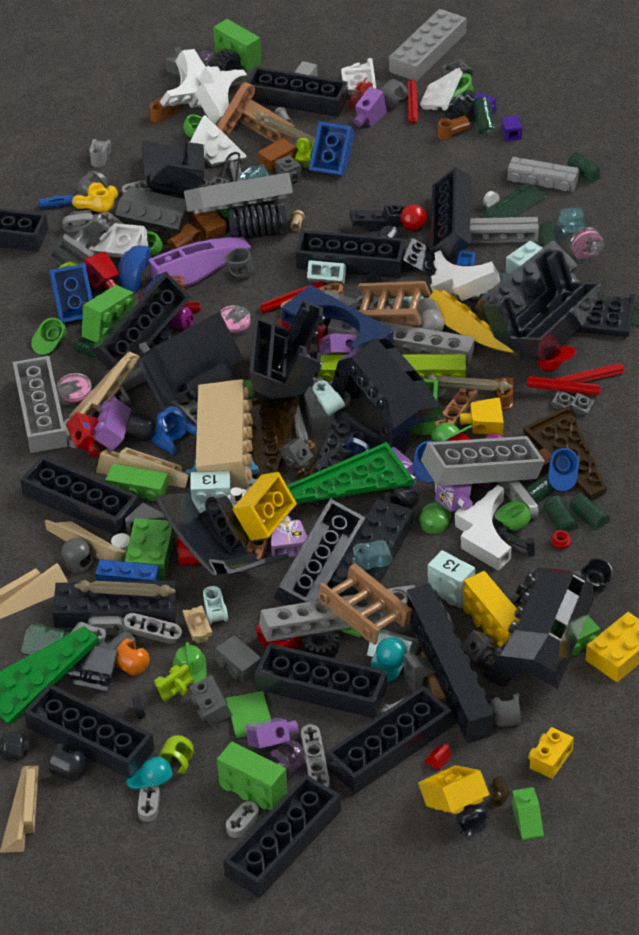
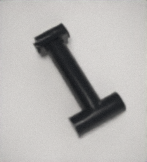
[498,526,535,557]

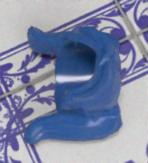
[151,406,197,455]

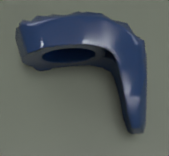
[345,437,370,455]

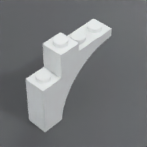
[160,49,205,108]
[195,66,247,126]
[430,250,500,301]
[454,485,511,571]

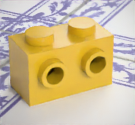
[528,727,574,779]

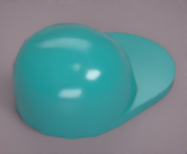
[371,637,407,682]
[126,757,173,789]

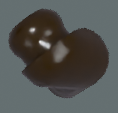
[296,460,317,479]
[491,776,510,805]

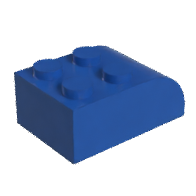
[309,121,355,176]
[49,263,92,322]

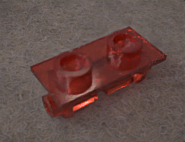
[348,77,373,111]

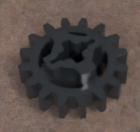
[445,89,476,120]

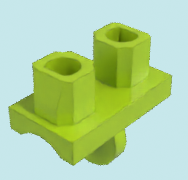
[294,138,315,168]
[154,664,194,702]

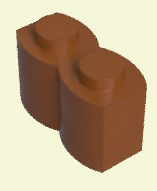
[191,210,227,240]

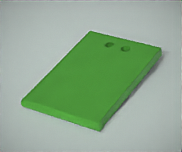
[225,691,271,738]

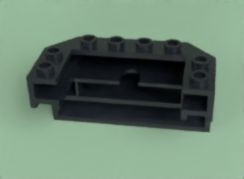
[483,249,602,361]
[249,300,325,404]
[331,337,445,455]
[483,567,594,689]

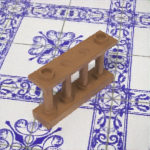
[358,281,431,326]
[317,564,412,645]

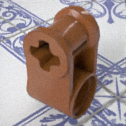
[149,96,179,123]
[494,378,514,410]

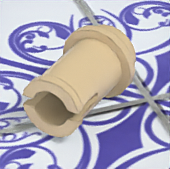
[290,210,305,231]

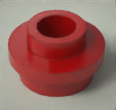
[551,530,571,549]

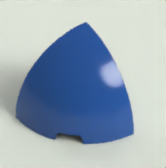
[117,245,151,294]

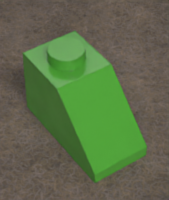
[512,787,544,841]

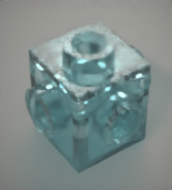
[558,207,585,233]

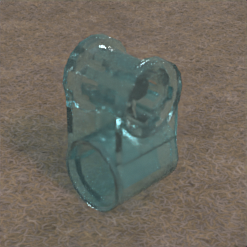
[353,540,393,570]

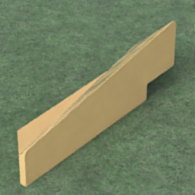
[69,351,140,418]
[96,447,189,488]
[45,520,127,562]
[0,563,68,619]
[0,766,39,853]

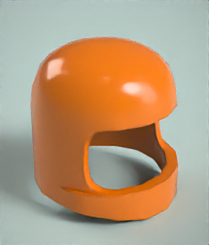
[114,638,150,676]

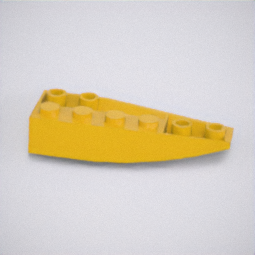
[429,289,519,356]

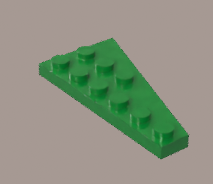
[0,626,100,726]

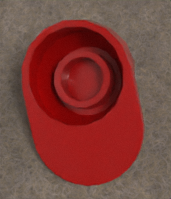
[536,346,576,372]

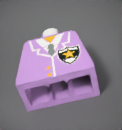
[271,516,307,557]

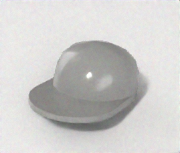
[417,298,444,332]

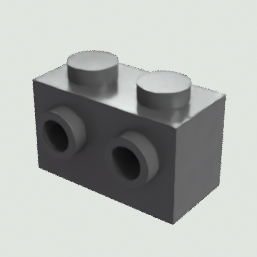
[190,675,233,727]

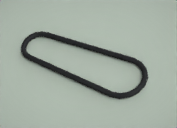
[221,152,240,182]

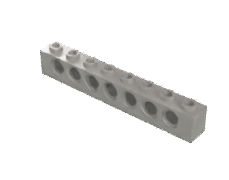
[328,319,475,364]
[259,585,415,642]

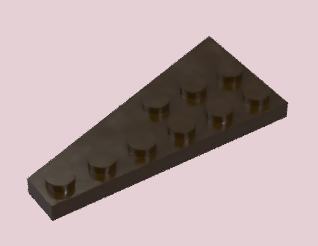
[248,397,301,479]
[523,406,607,500]

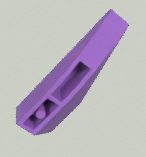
[148,237,251,287]

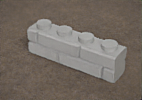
[507,157,579,192]
[470,217,539,243]

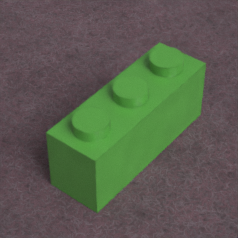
[105,464,169,501]

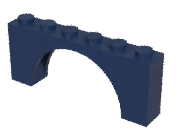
[281,285,394,351]

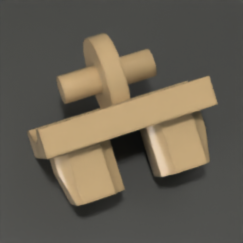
[183,606,212,643]

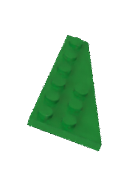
[287,442,414,504]

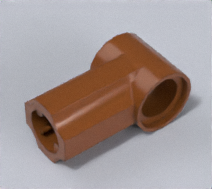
[437,116,470,140]
[167,223,203,250]

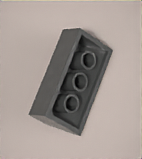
[115,187,191,233]

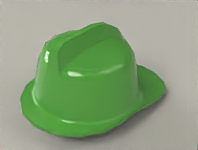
[452,74,474,97]
[173,642,207,684]

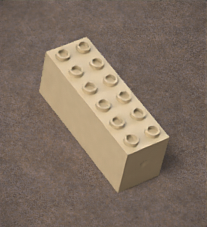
[196,379,253,489]

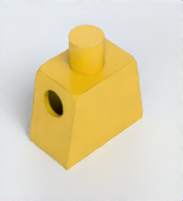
[460,398,504,435]

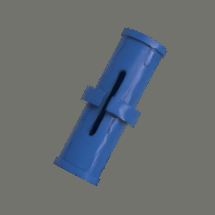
[39,194,73,210]

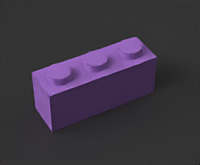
[94,396,131,451]

